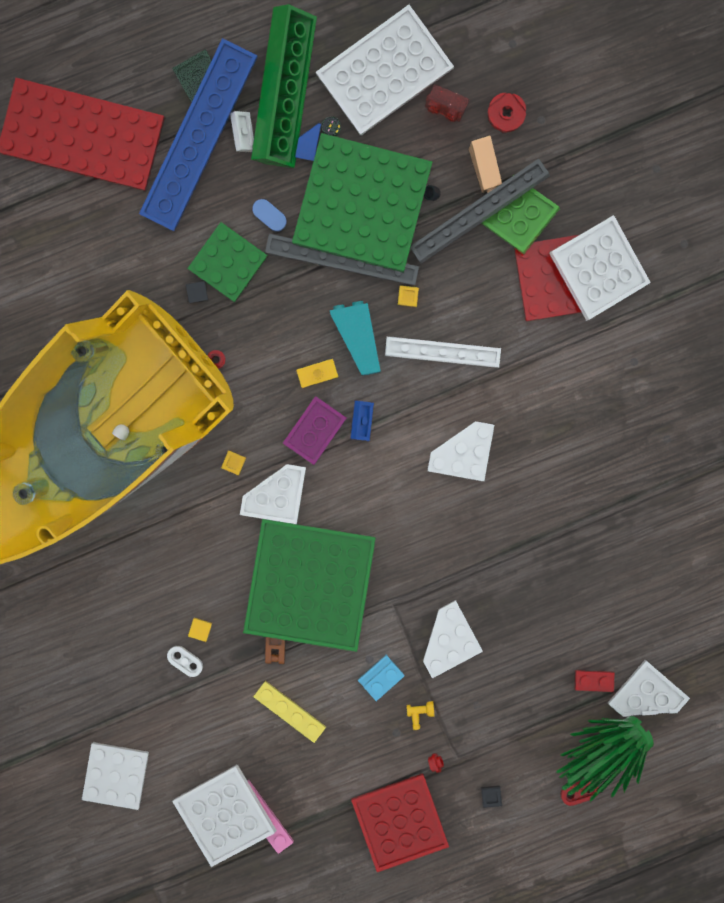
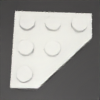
[427,421,494,481]
[240,464,306,524]
[423,600,483,678]
[608,660,690,717]

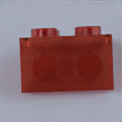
[425,84,469,122]

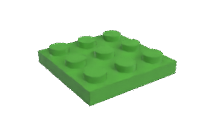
[481,175,560,254]

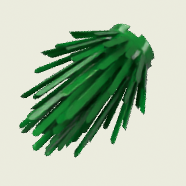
[556,716,654,801]

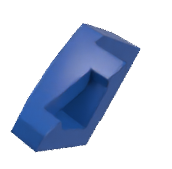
[295,123,322,161]

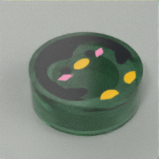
[322,117,341,136]

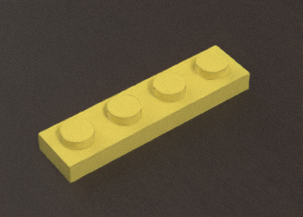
[253,680,326,743]

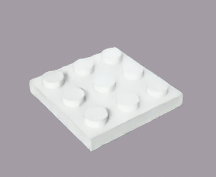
[82,742,149,810]

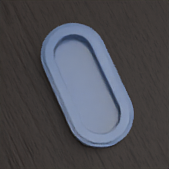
[253,199,287,232]

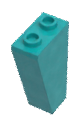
[330,301,381,376]

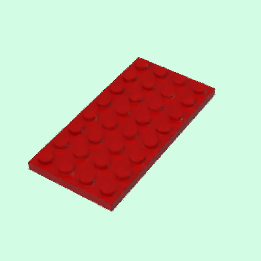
[0,78,165,191]

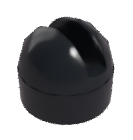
[424,185,441,201]

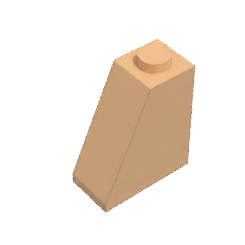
[469,136,502,193]

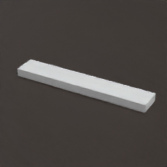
[385,337,501,368]

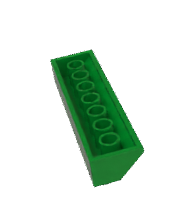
[251,4,317,168]

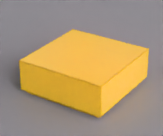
[398,286,419,307]
[221,450,246,475]
[188,617,212,642]

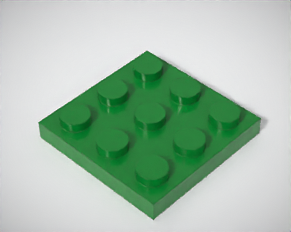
[187,222,268,302]

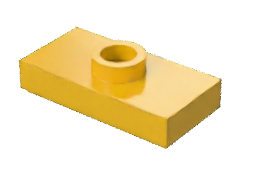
[296,359,338,388]

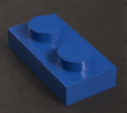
[351,401,374,441]

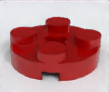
[487,93,526,133]

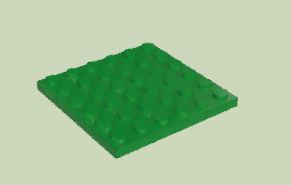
[292,133,432,273]
[243,519,376,652]

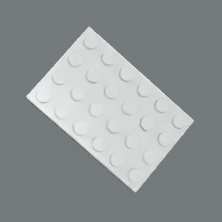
[316,5,454,136]

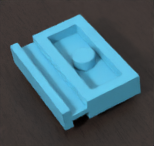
[358,654,405,701]

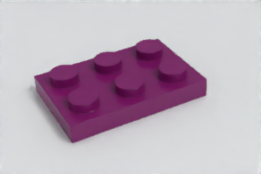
[283,396,347,465]

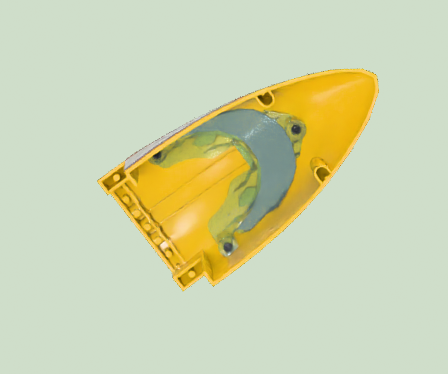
[0,290,234,564]

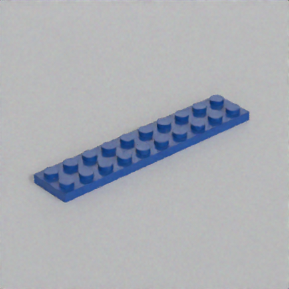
[139,38,258,232]

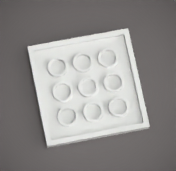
[549,215,651,321]
[172,765,277,867]

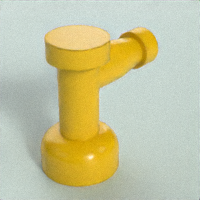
[407,701,435,730]

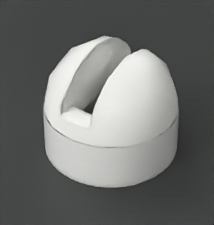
[112,424,129,441]

